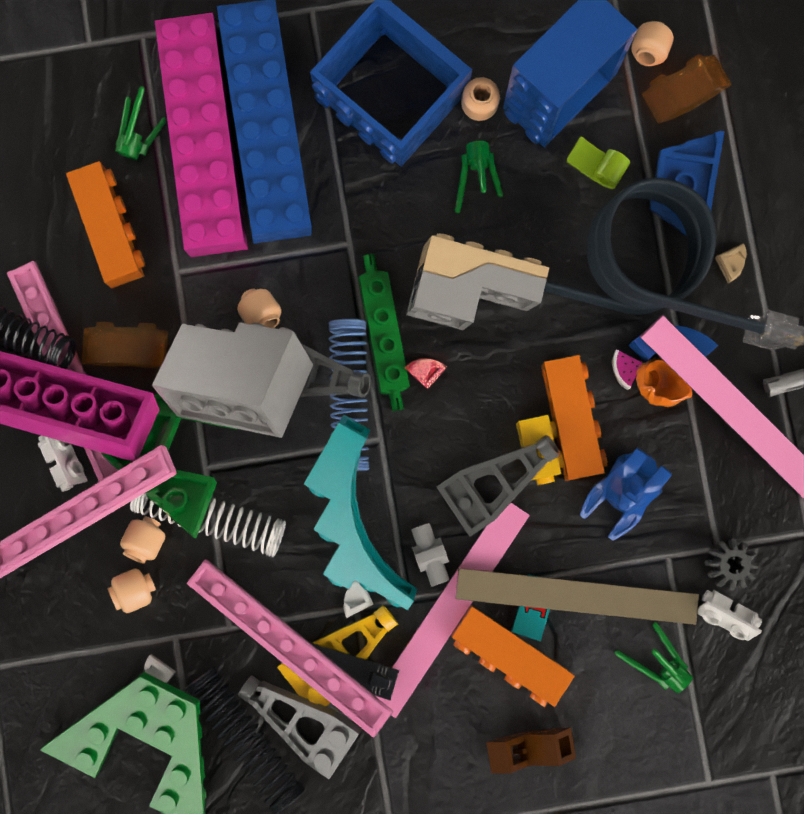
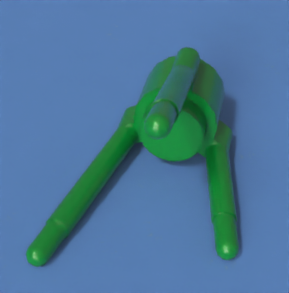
[115,86,167,160]
[455,141,503,214]
[615,622,693,694]

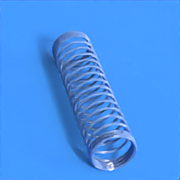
[328,319,370,471]

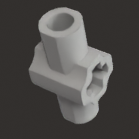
[411,523,450,587]

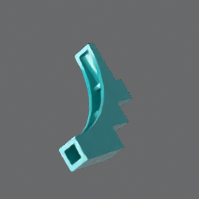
[304,415,417,610]

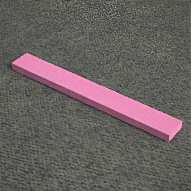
[7,261,118,482]
[640,315,804,499]
[0,445,177,578]
[376,503,530,718]
[187,559,394,737]

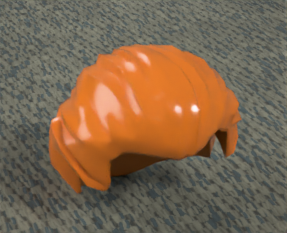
[636,357,693,407]

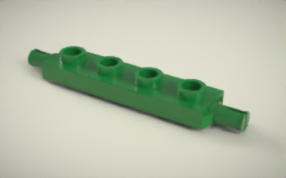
[358,254,410,412]

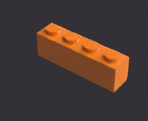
[66,161,146,288]
[541,355,607,481]
[451,605,575,707]

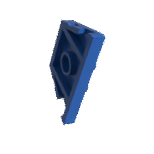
[649,131,725,237]

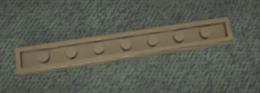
[455,568,699,625]

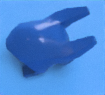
[580,447,672,540]

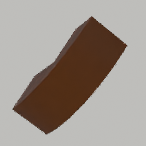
[486,727,576,774]

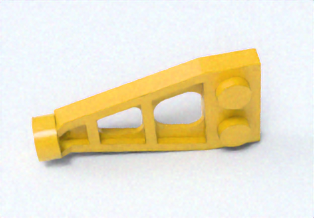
[277,605,398,706]

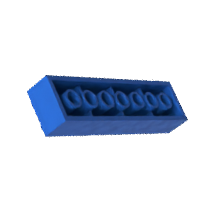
[217,0,312,244]

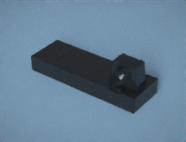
[311,643,399,700]

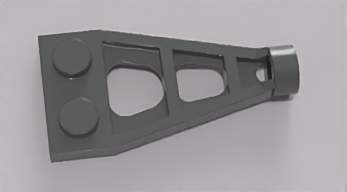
[300,343,371,397]
[436,435,560,537]
[238,675,362,779]

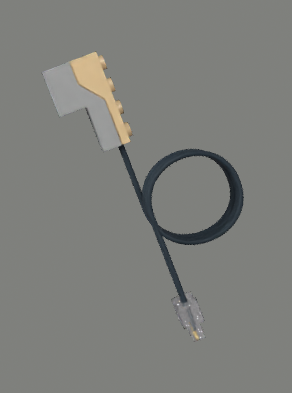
[406,178,804,350]

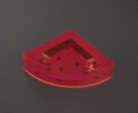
[405,358,447,389]

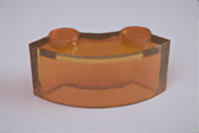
[642,54,732,124]
[82,321,168,368]

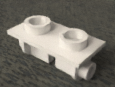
[38,435,87,492]
[697,590,762,641]

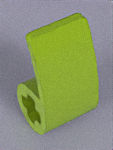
[567,137,630,189]

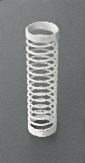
[130,494,286,557]

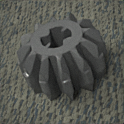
[705,539,759,591]

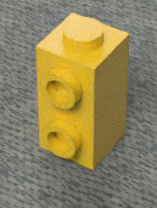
[516,415,564,485]

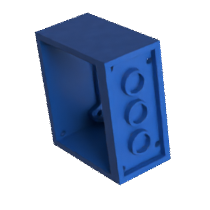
[310,0,472,167]
[503,0,638,148]

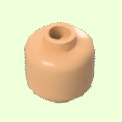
[631,21,674,67]
[461,77,500,121]
[237,289,282,328]
[120,516,166,564]
[107,568,156,613]

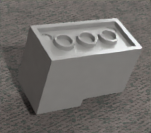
[152,322,313,438]

